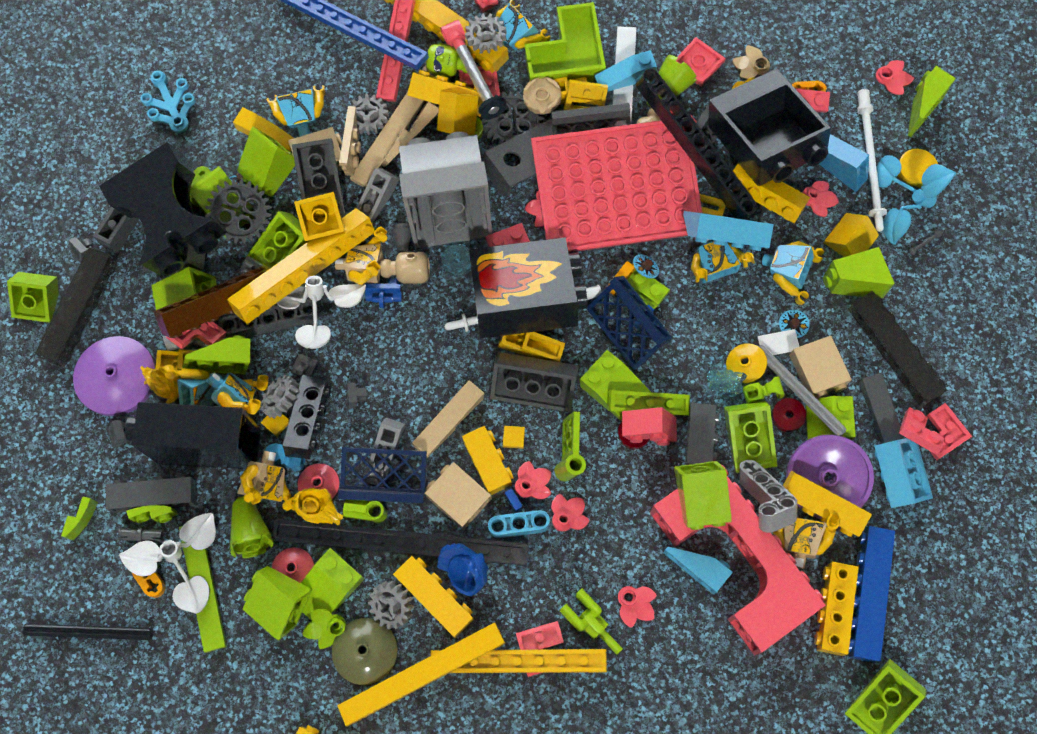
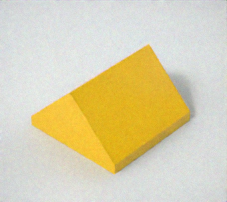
[437,91,479,135]
[294,192,344,241]
[823,213,879,257]

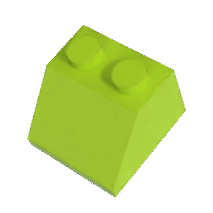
[7,272,59,323]
[805,396,856,440]

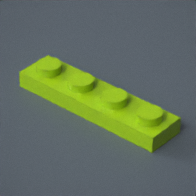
[608,390,690,415]

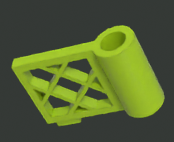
[554,412,586,482]

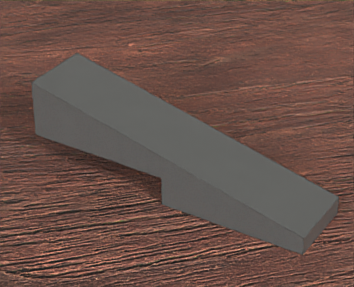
[858,372,905,444]

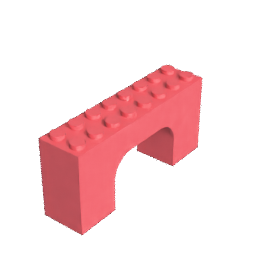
[650,465,826,655]

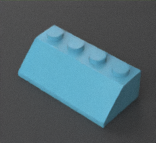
[683,211,774,251]

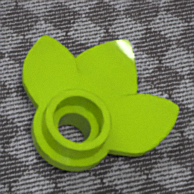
[302,609,346,649]

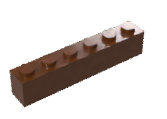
[153,266,270,338]

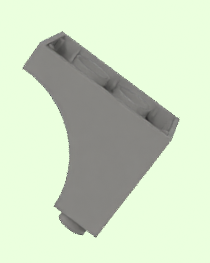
[399,132,492,249]

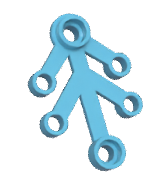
[140,71,196,133]

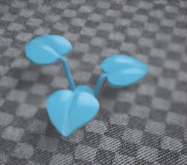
[877,155,956,245]

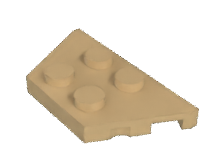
[339,106,361,176]

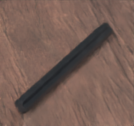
[23,623,153,640]

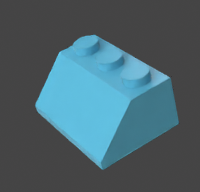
[875,438,933,508]

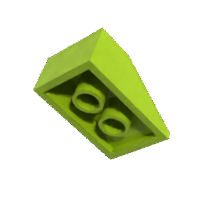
[908,66,956,138]
[246,211,310,268]
[182,335,250,375]
[580,350,651,421]
[724,401,778,473]
[301,548,364,621]
[845,659,926,734]

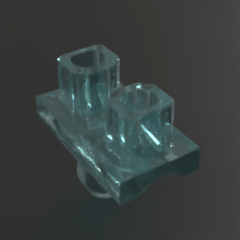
[706,369,747,396]

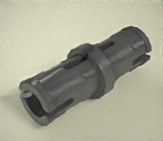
[118,526,165,543]

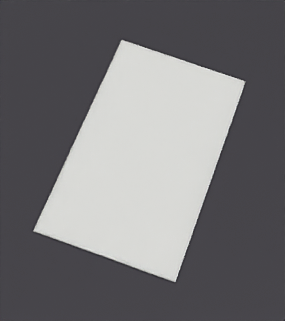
[757,329,799,355]

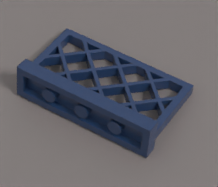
[587,276,673,371]
[338,447,427,503]

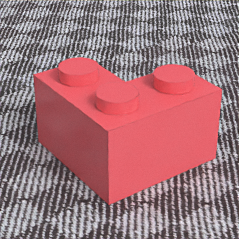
[622,407,677,446]

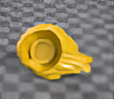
[140,366,180,404]
[292,488,343,525]

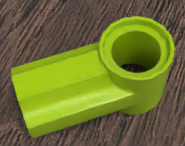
[343,499,388,523]

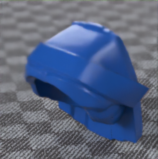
[437,543,489,596]

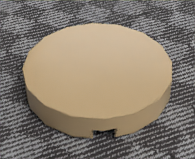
[523,77,562,114]

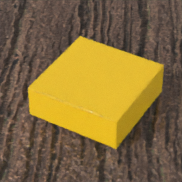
[261,414,290,437]
[503,426,525,449]

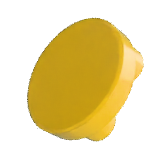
[897,149,938,188]

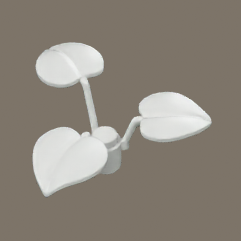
[277,276,366,349]
[119,513,216,614]

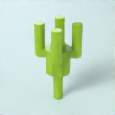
[560,588,623,655]

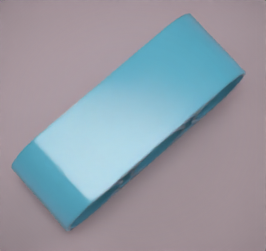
[488,510,550,538]

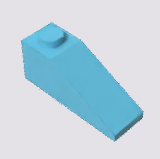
[594,50,657,92]
[663,547,733,595]

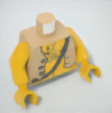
[335,226,387,285]
[238,451,295,511]
[773,515,841,569]

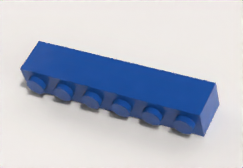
[848,526,895,663]

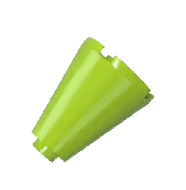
[647,55,697,107]
[230,496,274,558]

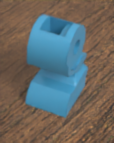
[265,443,306,472]

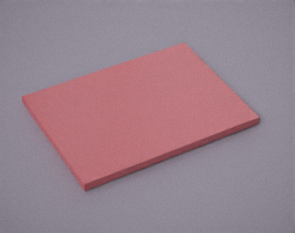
[531,120,702,253]

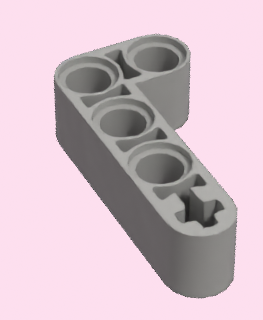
[740,460,797,533]

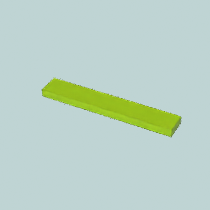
[179,526,227,653]

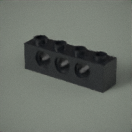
[283,375,331,459]

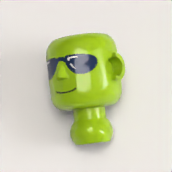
[426,42,473,78]

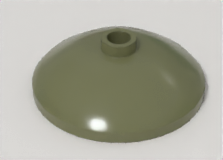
[332,618,398,685]

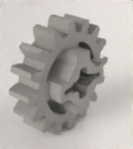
[465,13,507,54]
[352,94,389,135]
[260,375,299,419]
[368,581,414,629]

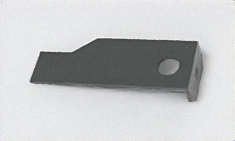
[482,103,606,197]

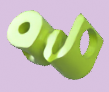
[742,376,785,403]

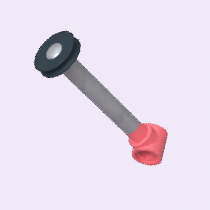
[440,20,507,120]

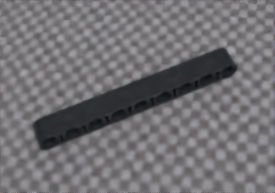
[636,69,757,219]

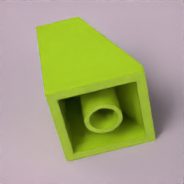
[237,127,295,197]
[190,166,255,238]
[823,247,895,299]
[151,267,217,310]
[674,461,732,530]
[243,566,312,640]

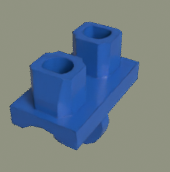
[365,278,402,308]

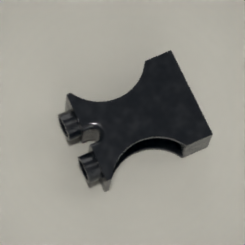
[99,142,228,276]

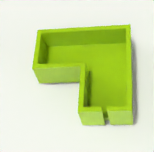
[525,2,606,82]

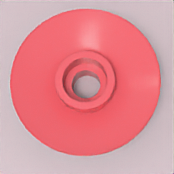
[298,463,340,499]
[272,547,314,583]

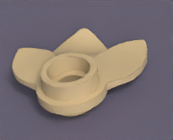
[732,45,770,79]

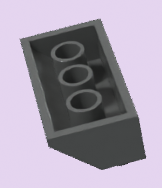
[490,352,579,413]

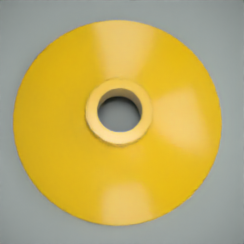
[726,343,767,383]

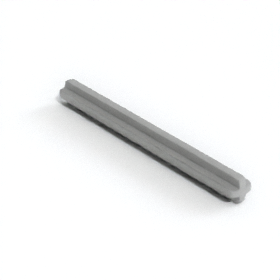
[759,345,847,436]

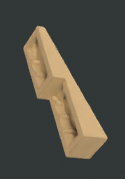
[381,101,439,167]
[412,380,484,458]

